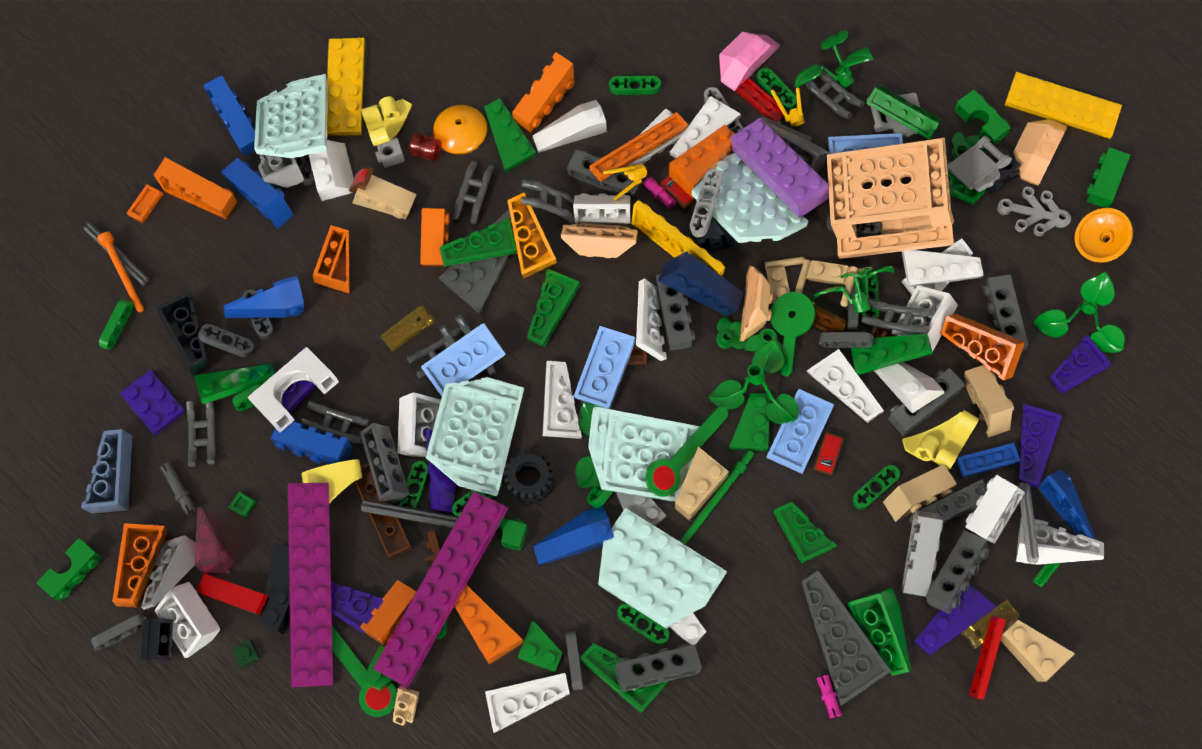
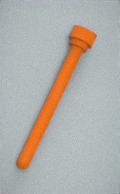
[97,232,144,312]

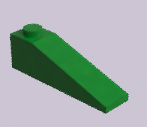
[847,588,911,676]

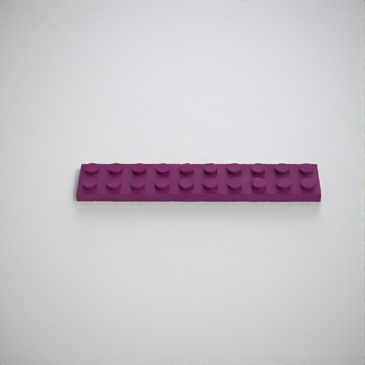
[287,483,333,687]
[373,492,508,688]

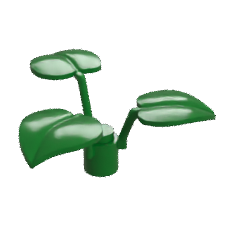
[795,30,874,88]
[811,266,894,313]
[1034,271,1125,353]
[709,340,799,424]
[575,402,602,488]

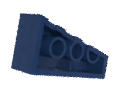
[658,251,744,316]

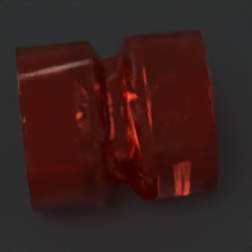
[409,132,442,162]

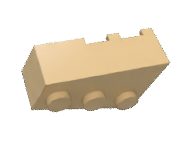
[353,175,416,219]
[964,365,1014,438]
[675,447,729,521]
[883,464,957,522]
[1001,620,1075,682]

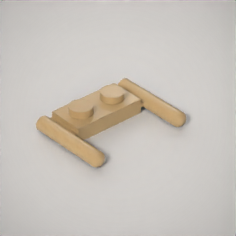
[764,256,815,305]
[795,259,858,307]

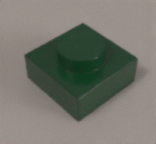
[231,640,260,668]

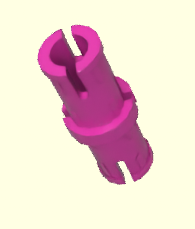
[643,177,677,209]
[816,675,842,719]

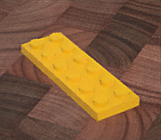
[327,38,365,136]
[1005,72,1122,139]
[631,200,725,277]

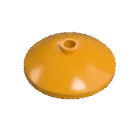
[433,105,487,154]
[1075,208,1133,263]

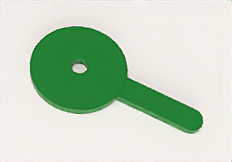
[770,292,815,377]

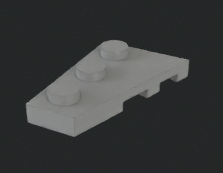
[616,492,666,526]

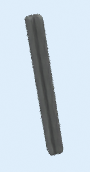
[84,223,150,286]
[361,500,459,528]

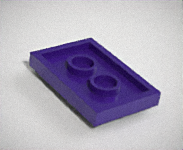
[120,369,186,436]

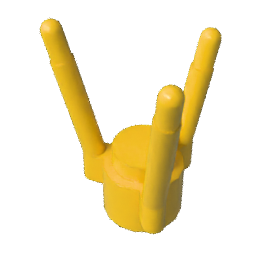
[771,88,805,127]
[603,164,647,201]

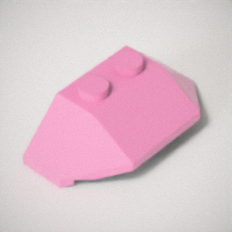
[719,32,780,92]

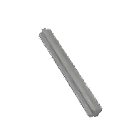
[1019,482,1039,563]

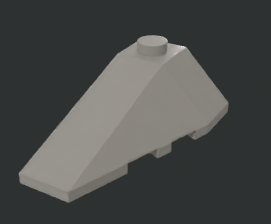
[141,535,203,609]

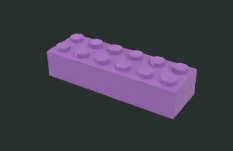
[730,118,829,218]

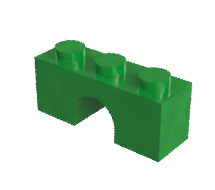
[954,90,1011,146]
[497,516,528,551]
[37,538,102,602]

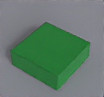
[228,491,257,519]

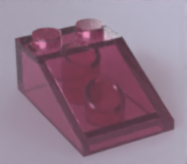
[195,507,233,575]

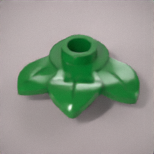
[951,132,987,160]
[716,316,747,349]
[745,328,783,354]

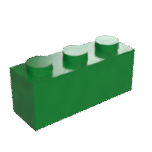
[1086,147,1130,208]

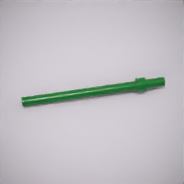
[679,450,755,545]

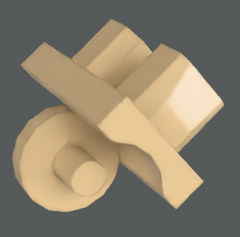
[393,685,419,726]

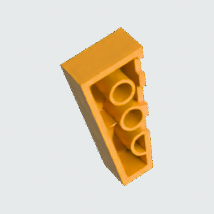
[507,192,557,279]

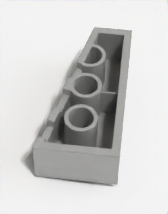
[901,510,943,596]

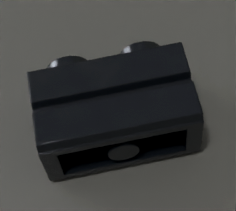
[141,618,173,662]

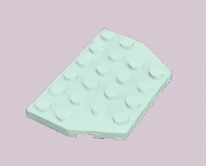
[254,74,328,158]
[691,153,808,243]
[426,377,524,496]
[588,407,699,501]
[598,508,727,629]

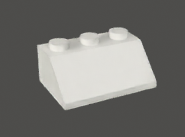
[308,140,354,201]
[573,194,631,224]
[892,285,958,352]
[397,392,441,457]
[965,475,1025,544]
[154,582,221,658]

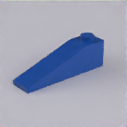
[223,276,304,318]
[1038,469,1096,540]
[533,506,614,565]

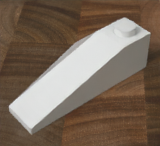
[533,100,607,153]
[874,362,944,413]
[1016,517,1104,565]

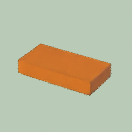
[127,184,163,223]

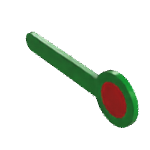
[645,406,728,497]
[332,626,397,717]

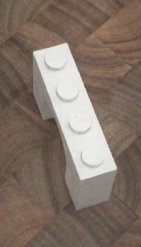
[248,347,339,433]

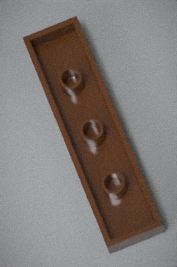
[354,463,412,560]

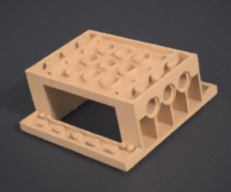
[827,138,954,259]

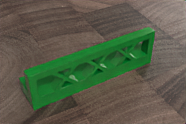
[866,84,942,140]

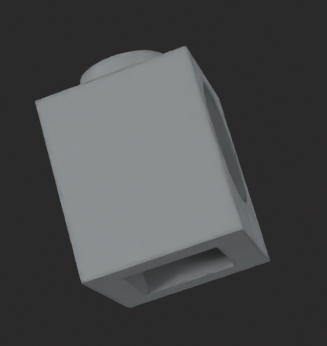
[375,138,405,168]

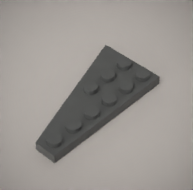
[439,209,516,314]
[801,571,891,707]

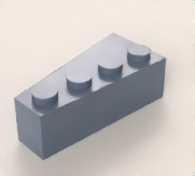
[81,429,132,513]

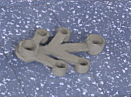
[997,186,1071,236]

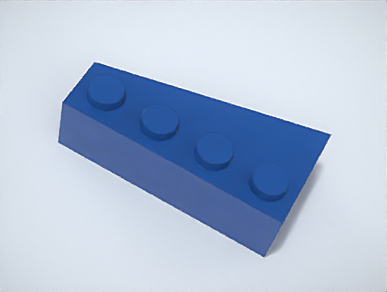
[203,76,255,157]
[221,158,294,229]
[271,422,354,464]

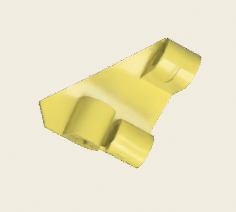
[361,97,412,146]
[902,410,980,470]
[301,459,362,504]

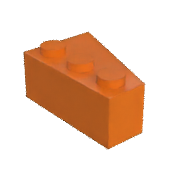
[420,208,450,266]
[313,225,350,294]
[360,580,416,647]

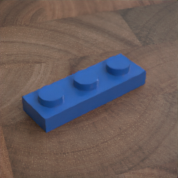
[956,443,1020,478]

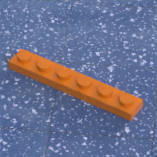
[589,112,688,182]

